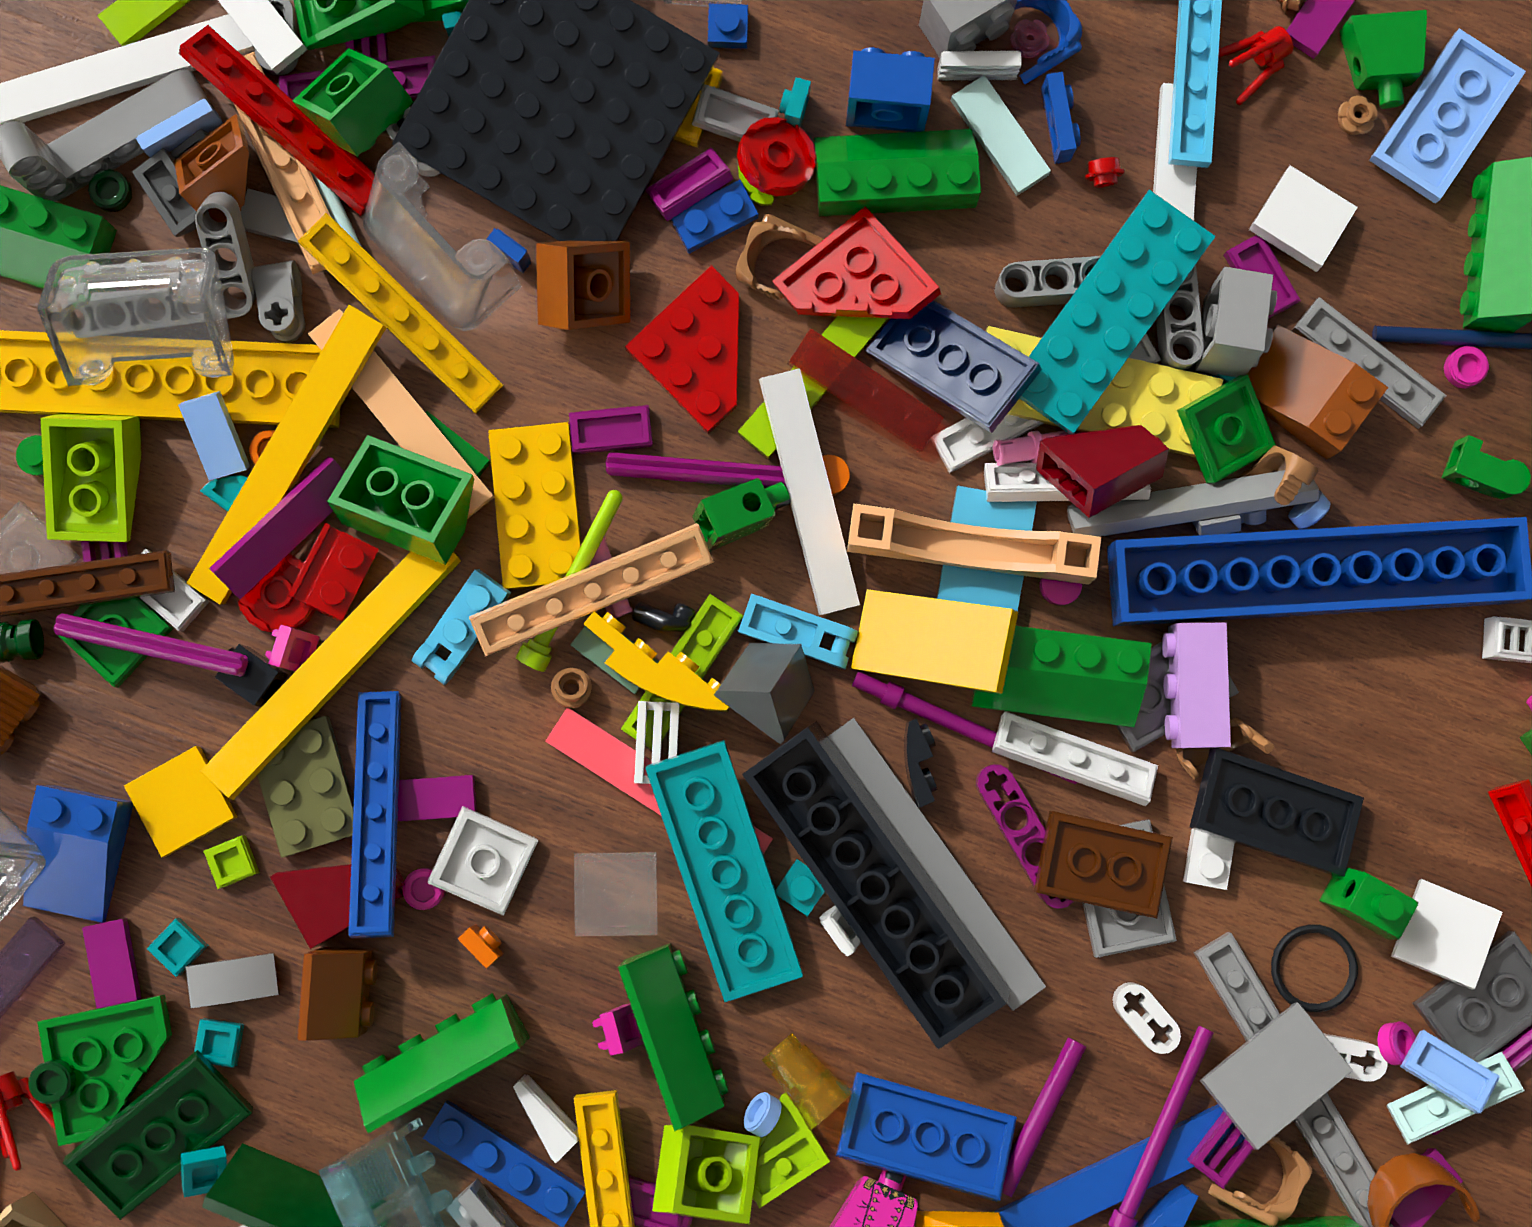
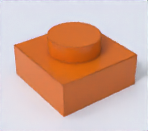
[458,924,504,969]

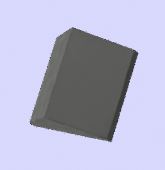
[714,643,814,745]

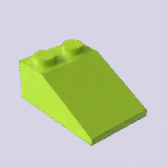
[41,413,141,542]

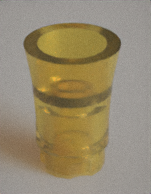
[762,1033,853,1130]

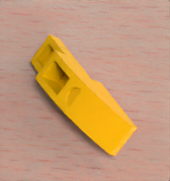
[583,611,730,712]

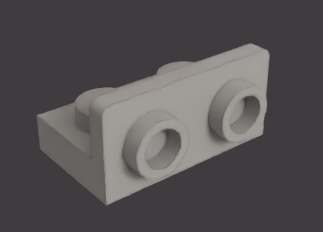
[446,1178,518,1227]

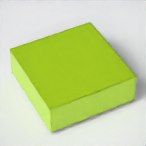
[204,835,260,889]

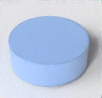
[1288,491,1331,529]
[744,1092,782,1137]

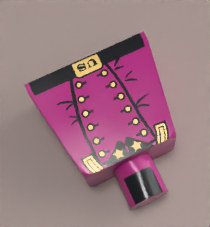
[830,1170,918,1227]

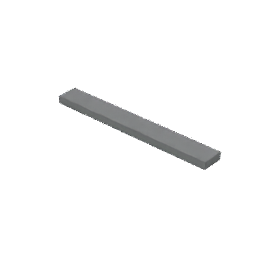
[828,718,1046,1011]
[1193,932,1393,1227]

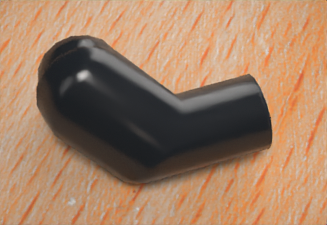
[632,602,695,632]

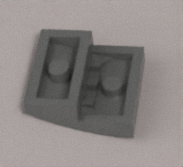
[132,129,247,237]

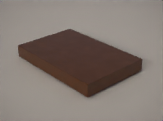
[1034,811,1173,919]

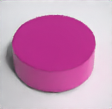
[1444,346,1489,388]
[1040,578,1082,606]
[403,868,446,910]
[1377,1022,1416,1065]

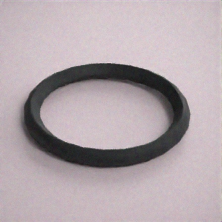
[1271,924,1358,1012]

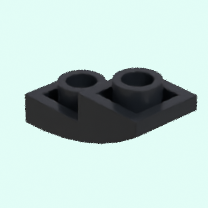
[904,718,938,807]

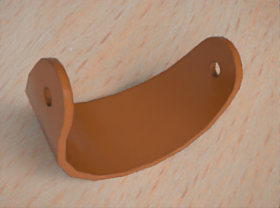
[1367,1153,1480,1227]

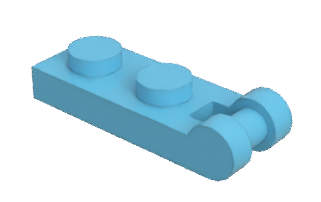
[411,569,511,685]
[738,593,858,670]

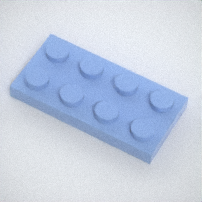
[1369,28,1526,204]

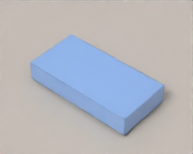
[136,98,223,158]
[178,391,250,480]
[1400,1030,1500,1114]

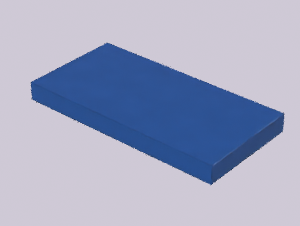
[836,1072,1017,1202]

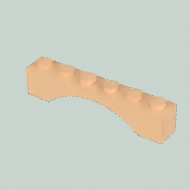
[847,504,1101,585]

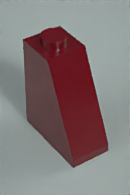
[1036,425,1169,518]
[270,864,405,949]

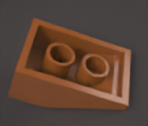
[1246,325,1388,460]

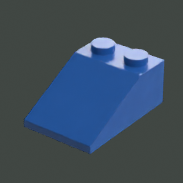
[23,785,133,923]

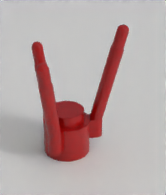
[1218,26,1294,105]
[0,1071,56,1171]

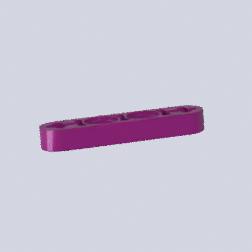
[976,764,1074,909]

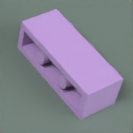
[1162,623,1231,748]

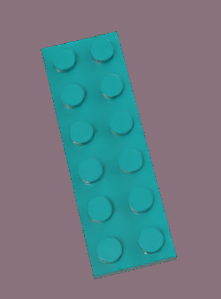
[1019,189,1216,434]
[645,740,803,1002]

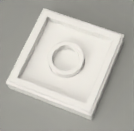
[1249,165,1358,272]
[428,806,538,916]
[1391,879,1502,990]

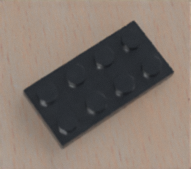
[1189,748,1364,877]

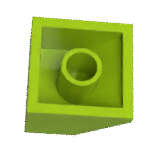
[652,1125,760,1224]

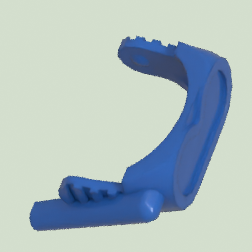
[1015,0,1082,85]

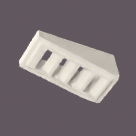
[1482,616,1532,663]
[819,906,861,957]
[513,1074,579,1164]

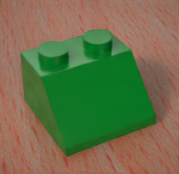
[292,48,414,156]

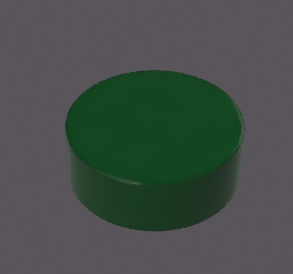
[88,169,132,212]
[29,1059,76,1104]

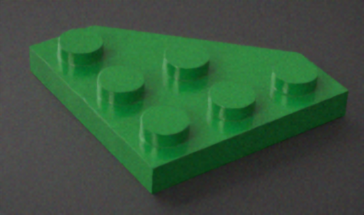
[37,994,172,1146]

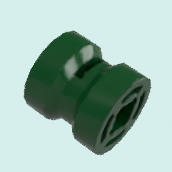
[0,619,44,663]

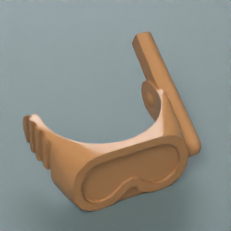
[736,214,824,301]
[1233,445,1319,505]
[1176,718,1274,780]
[1208,1136,1312,1227]

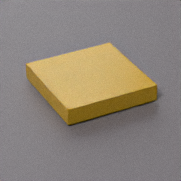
[124,746,238,858]

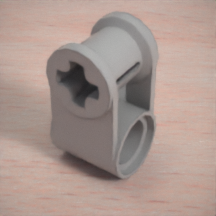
[252,260,305,343]

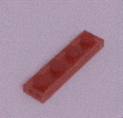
[787,328,944,452]

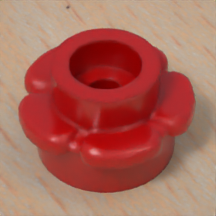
[1085,157,1125,188]

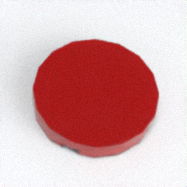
[737,117,816,197]
[238,554,316,633]

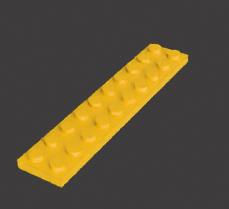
[0,330,340,428]

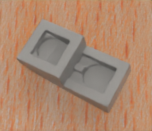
[186,953,279,1008]

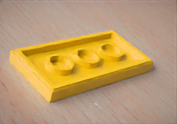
[851,589,1018,694]

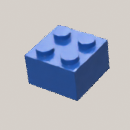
[846,47,935,132]

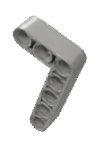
[0,69,211,202]
[54,192,256,338]
[994,256,1204,371]

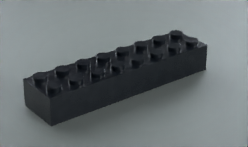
[742,721,1011,1050]

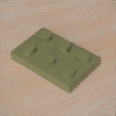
[257,716,354,858]

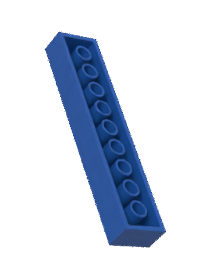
[1107,517,1532,626]

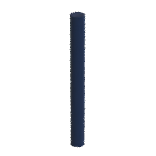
[1372,325,1532,349]

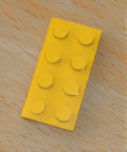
[488,422,581,590]

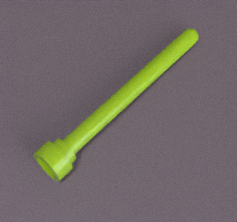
[516,490,623,672]

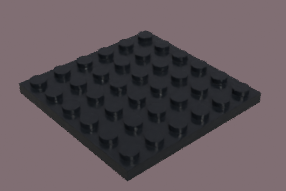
[392,0,720,241]

